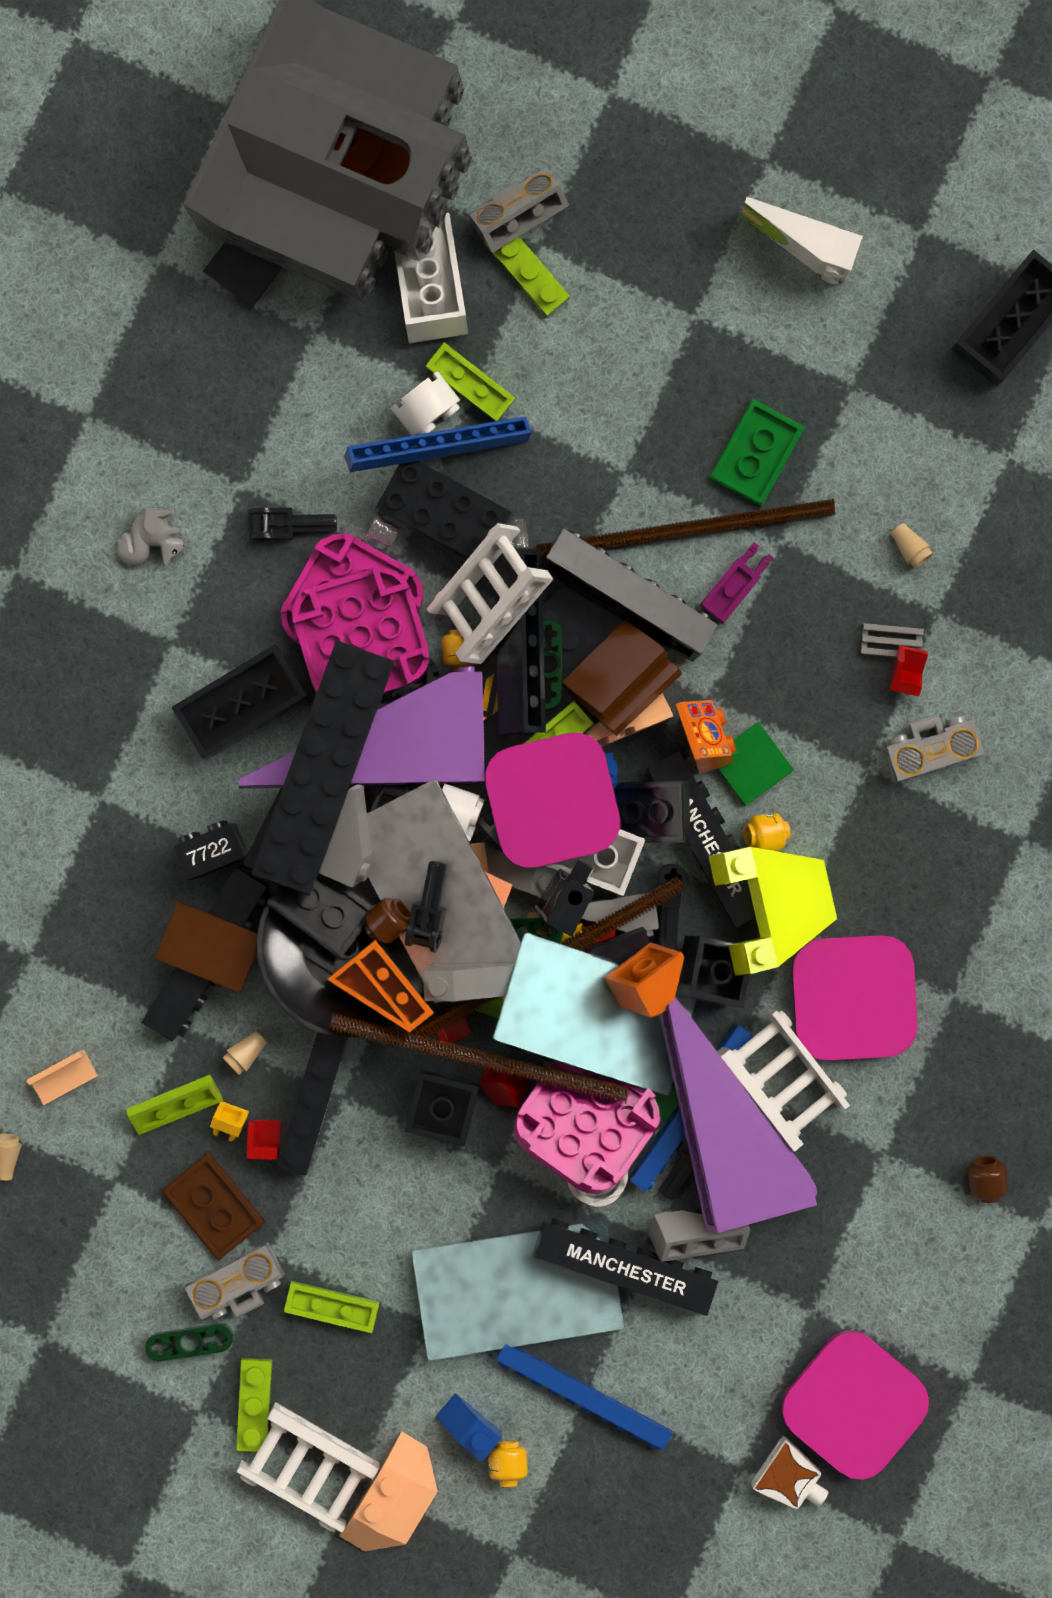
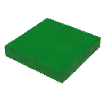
[717,722,794,806]

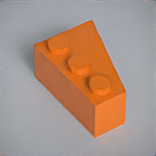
[327,940,434,1032]

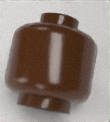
[365,898,411,943]
[967,1155,1008,1203]

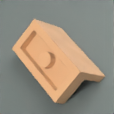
[26,1049,98,1105]

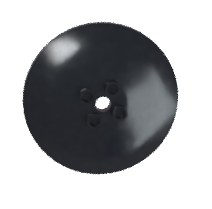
[256,862,424,1038]

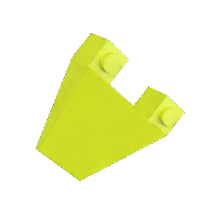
[708,847,837,975]

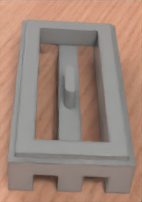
[860,623,924,657]

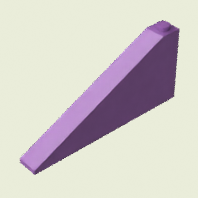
[239,667,485,789]
[660,997,817,1233]

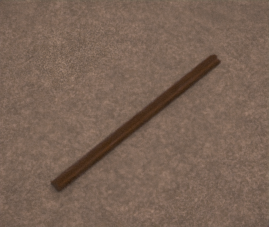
[536,498,835,559]
[413,877,685,1038]
[329,1013,629,1104]

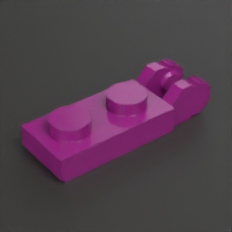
[699,542,774,625]

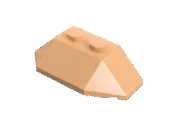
[339,1431,438,1552]

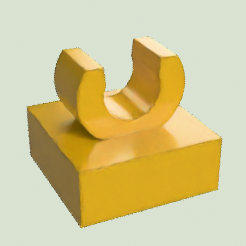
[210,1101,249,1142]

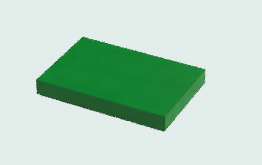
[709,398,805,507]

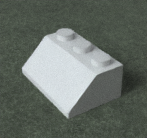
[545,829,645,896]

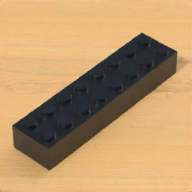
[251,640,394,896]

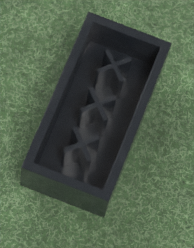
[951,249,1052,387]
[376,461,512,559]
[171,644,309,760]

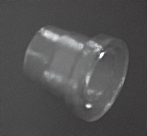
[364,511,400,547]

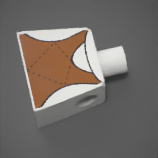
[751,1435,828,1509]

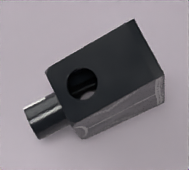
[534,859,594,937]

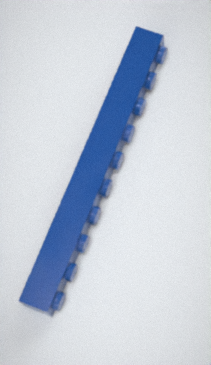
[344,416,532,473]
[628,1023,753,1192]
[496,1343,673,1450]

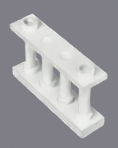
[427,523,553,664]
[717,1009,850,1152]
[237,1402,380,1532]

